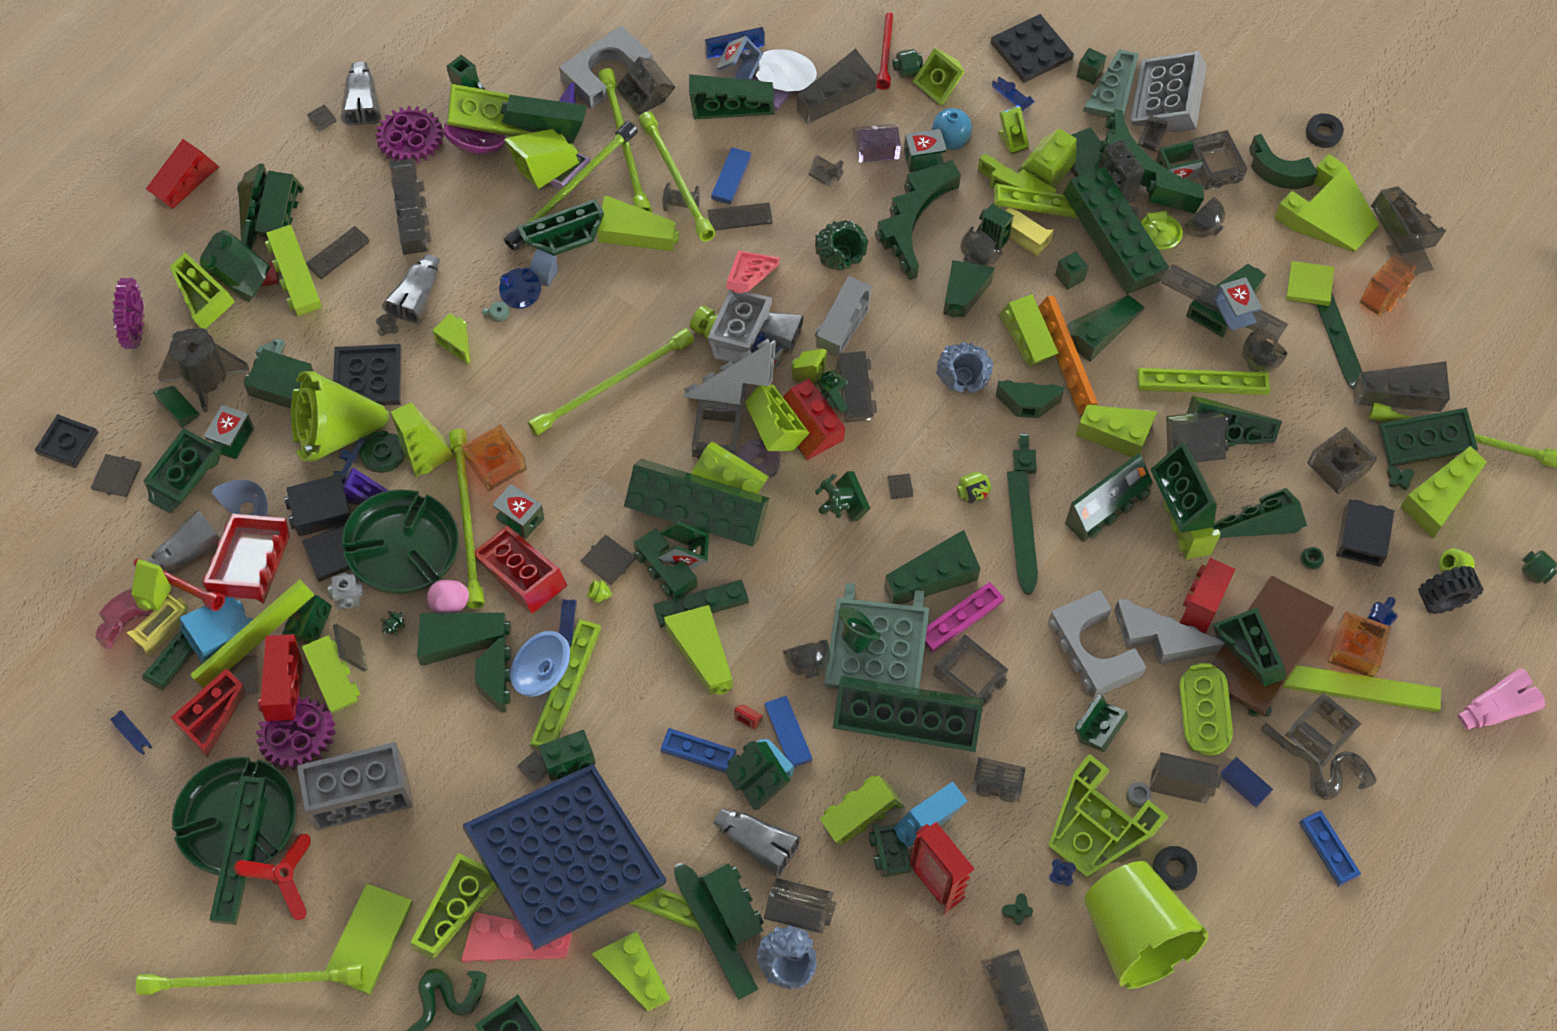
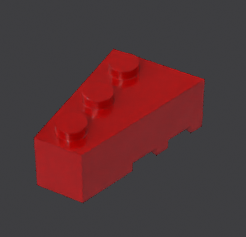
[146,139,220,209]
[1179,557,1236,634]
[258,634,304,721]
[171,668,246,757]

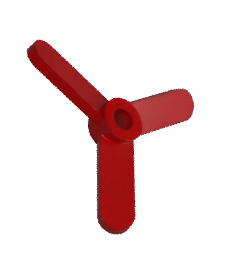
[234,834,311,920]

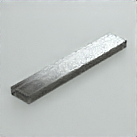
[1162,264,1288,343]

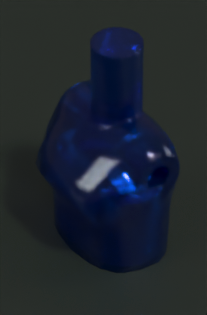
[1365,597,1398,635]

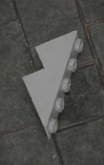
[683,339,776,404]
[1114,599,1224,664]

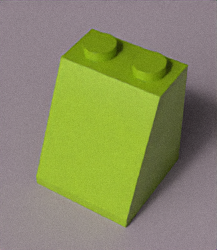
[1018,128,1077,189]
[505,129,579,189]

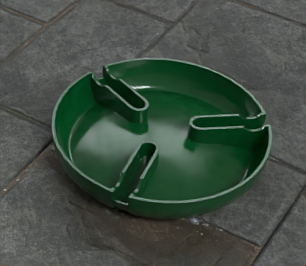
[342,489,459,595]
[172,757,297,876]

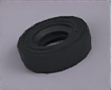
[1306,113,1344,148]
[1152,846,1197,891]

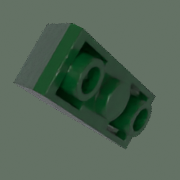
[996,380,1064,418]
[475,638,511,713]

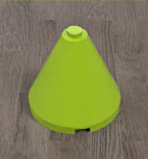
[291,371,389,462]

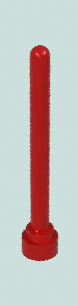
[875,12,893,90]
[133,558,225,612]

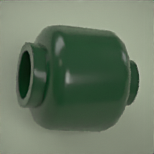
[892,49,923,77]
[1522,550,1557,584]

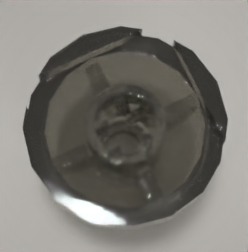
[1184,196,1226,238]
[960,227,1003,266]
[1242,332,1288,372]
[782,639,830,679]

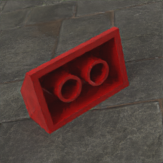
[783,378,845,460]

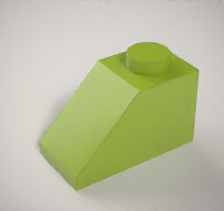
[432,313,471,365]
[791,349,827,388]
[131,559,172,612]

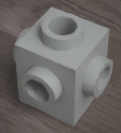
[328,573,363,609]

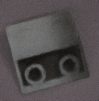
[616,56,675,115]

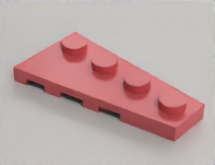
[726,251,780,293]
[461,912,572,963]

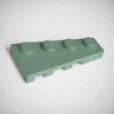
[1083,49,1139,117]

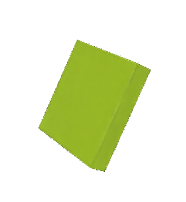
[1286,261,1335,306]

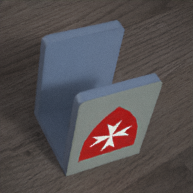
[716,36,763,80]
[1214,277,1262,331]

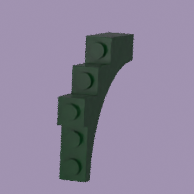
[1098,109,1204,214]
[875,160,961,280]

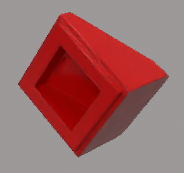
[734,704,763,730]

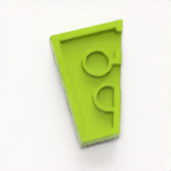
[591,931,670,1012]

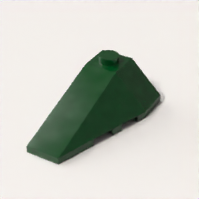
[237,163,267,250]
[1067,295,1145,362]
[1185,396,1282,449]
[1212,487,1307,538]

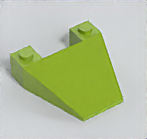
[1274,154,1379,252]
[1048,754,1169,877]

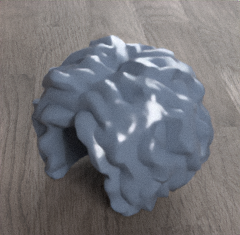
[936,342,993,393]
[757,925,817,990]

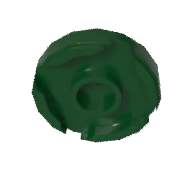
[359,430,404,473]

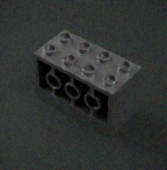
[297,742,413,831]

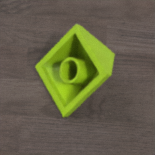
[912,48,965,105]

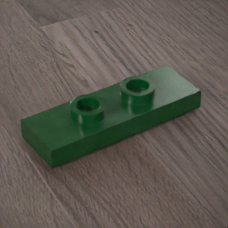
[142,630,195,691]

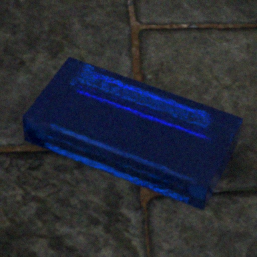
[1220,757,1273,808]

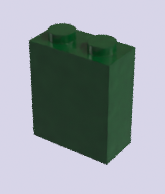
[244,349,314,409]

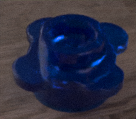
[1049,859,1076,886]

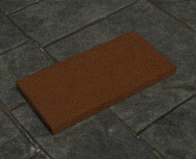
[1211,576,1334,716]

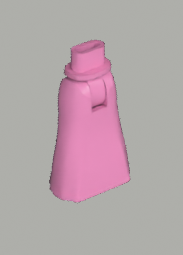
[1457,669,1545,730]

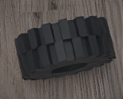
[1418,566,1484,614]

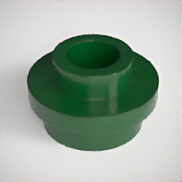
[1301,547,1324,569]

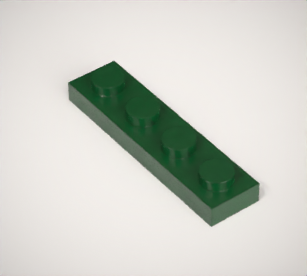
[653,579,749,628]

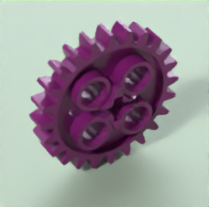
[376,106,444,165]
[112,278,144,349]
[256,695,336,771]

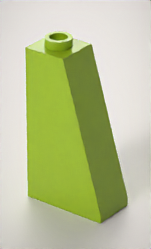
[597,196,680,251]
[664,605,733,695]

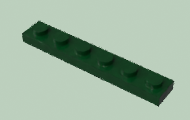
[209,776,267,925]

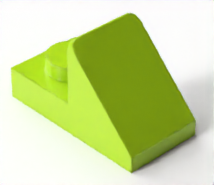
[998,106,1030,153]

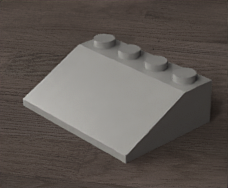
[1130,51,1207,132]

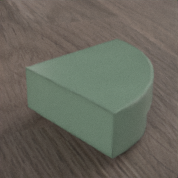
[255,339,285,356]

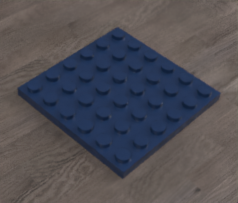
[463,764,667,950]

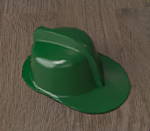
[838,607,880,653]

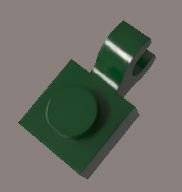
[1012,433,1037,474]

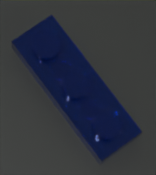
[705,27,765,59]

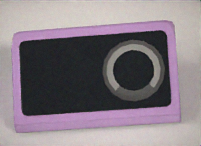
[550,153,591,189]

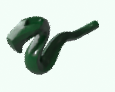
[407,968,487,1031]

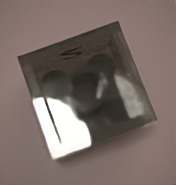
[1307,427,1377,494]

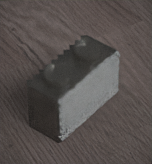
[971,757,1026,802]

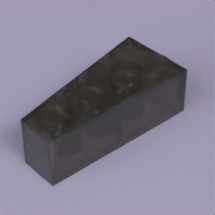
[797,48,877,124]
[389,158,431,255]
[1353,361,1450,412]
[981,949,1049,1031]

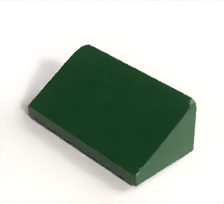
[153,385,200,428]

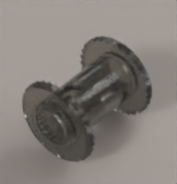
[662,182,700,212]

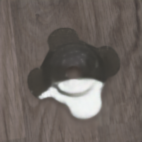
[376,314,399,336]

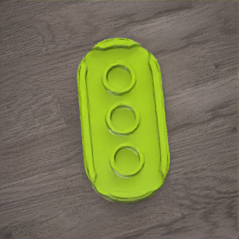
[1179,663,1233,756]

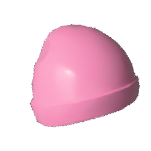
[427,580,469,613]

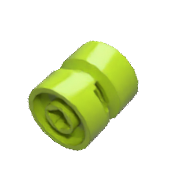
[689,305,718,340]

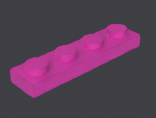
[925,582,1005,653]

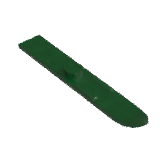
[1316,293,1365,390]
[1007,471,1038,595]
[674,863,758,1000]

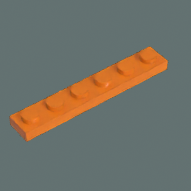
[1038,296,1098,416]

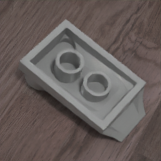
[708,290,772,364]

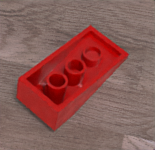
[474,526,567,614]

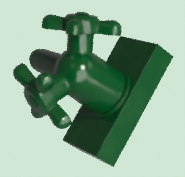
[815,471,871,521]

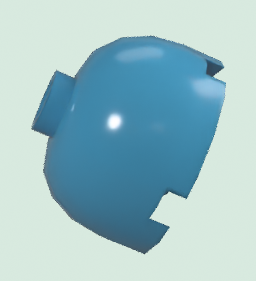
[932,108,972,150]

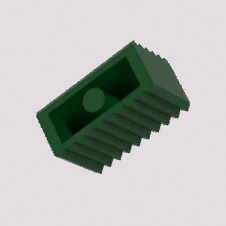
[977,203,1014,252]

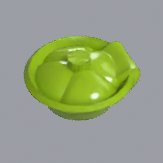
[1141,210,1183,251]

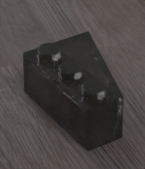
[1371,186,1446,254]
[836,351,877,423]

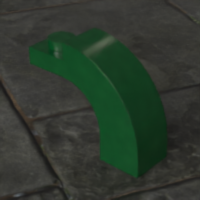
[446,54,485,90]
[1249,134,1318,189]

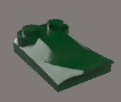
[200,230,271,302]
[143,428,222,513]

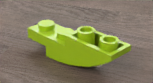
[977,153,1057,193]

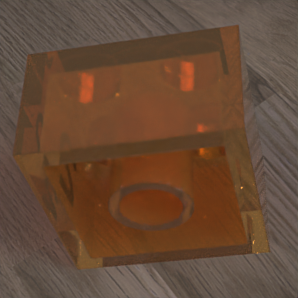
[1359,252,1417,317]
[462,424,527,492]
[1327,611,1391,677]

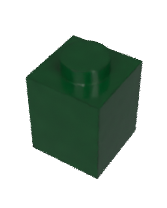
[1076,48,1107,85]
[1055,251,1088,290]

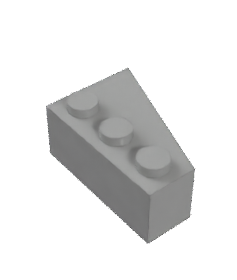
[815,275,872,357]

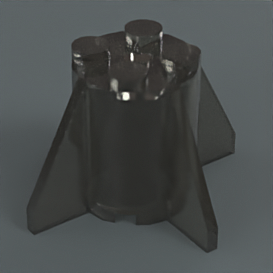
[158,328,249,412]

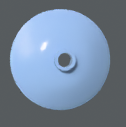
[511,631,570,697]

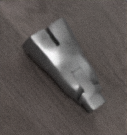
[341,62,381,126]
[382,254,440,324]
[759,312,804,353]
[147,510,221,573]
[713,808,801,878]

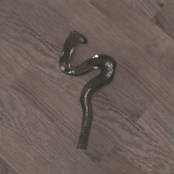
[1261,723,1377,800]

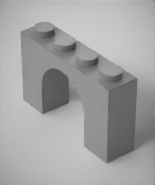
[559,26,653,109]
[1048,590,1147,699]

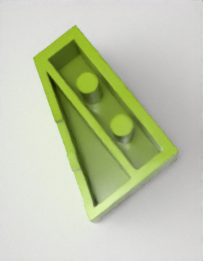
[169,252,235,331]
[998,294,1058,367]
[745,384,809,451]
[1076,405,1157,457]
[690,441,769,494]
[1164,499,1221,560]
[820,775,904,846]

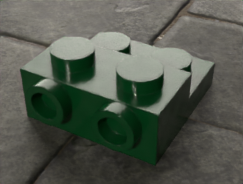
[724,741,791,810]

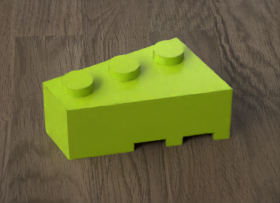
[302,635,361,714]

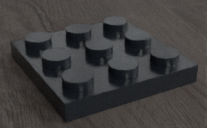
[990,14,1074,83]
[333,344,402,405]

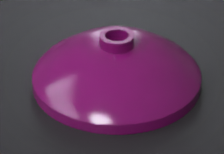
[443,122,505,155]

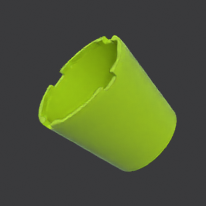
[1084,861,1209,989]

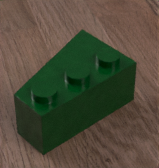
[254,170,304,238]

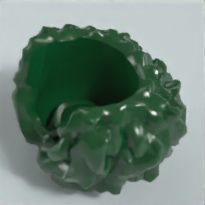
[815,220,869,271]

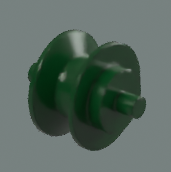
[380,611,405,636]

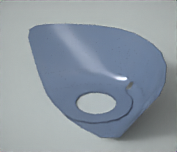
[212,480,268,517]

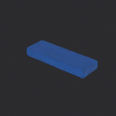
[711,147,751,205]
[764,695,812,767]
[660,728,736,773]
[1299,810,1361,887]

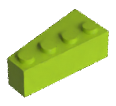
[265,225,322,316]
[391,402,456,477]
[1401,446,1487,538]
[410,853,497,960]

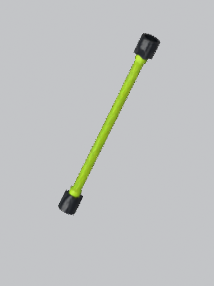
[503,121,638,251]

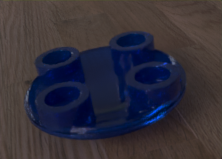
[499,267,541,309]

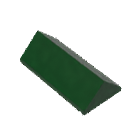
[1150,441,1217,533]

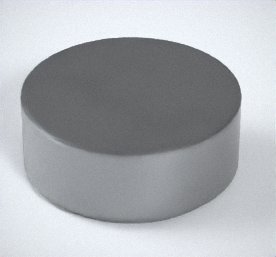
[1126,782,1152,808]

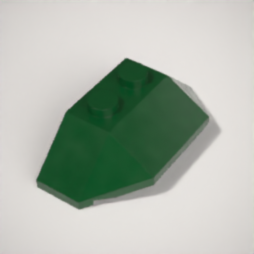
[517,199,604,256]

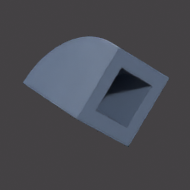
[529,249,558,287]

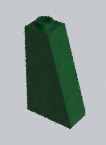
[500,95,587,144]
[1186,264,1266,338]
[417,613,511,665]

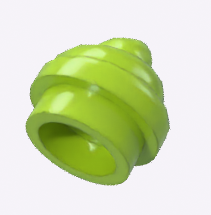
[587,580,612,603]

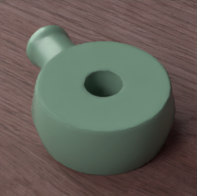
[482,302,510,322]

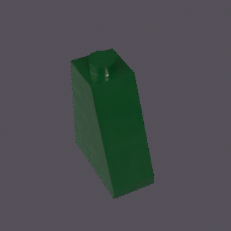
[943,260,995,317]

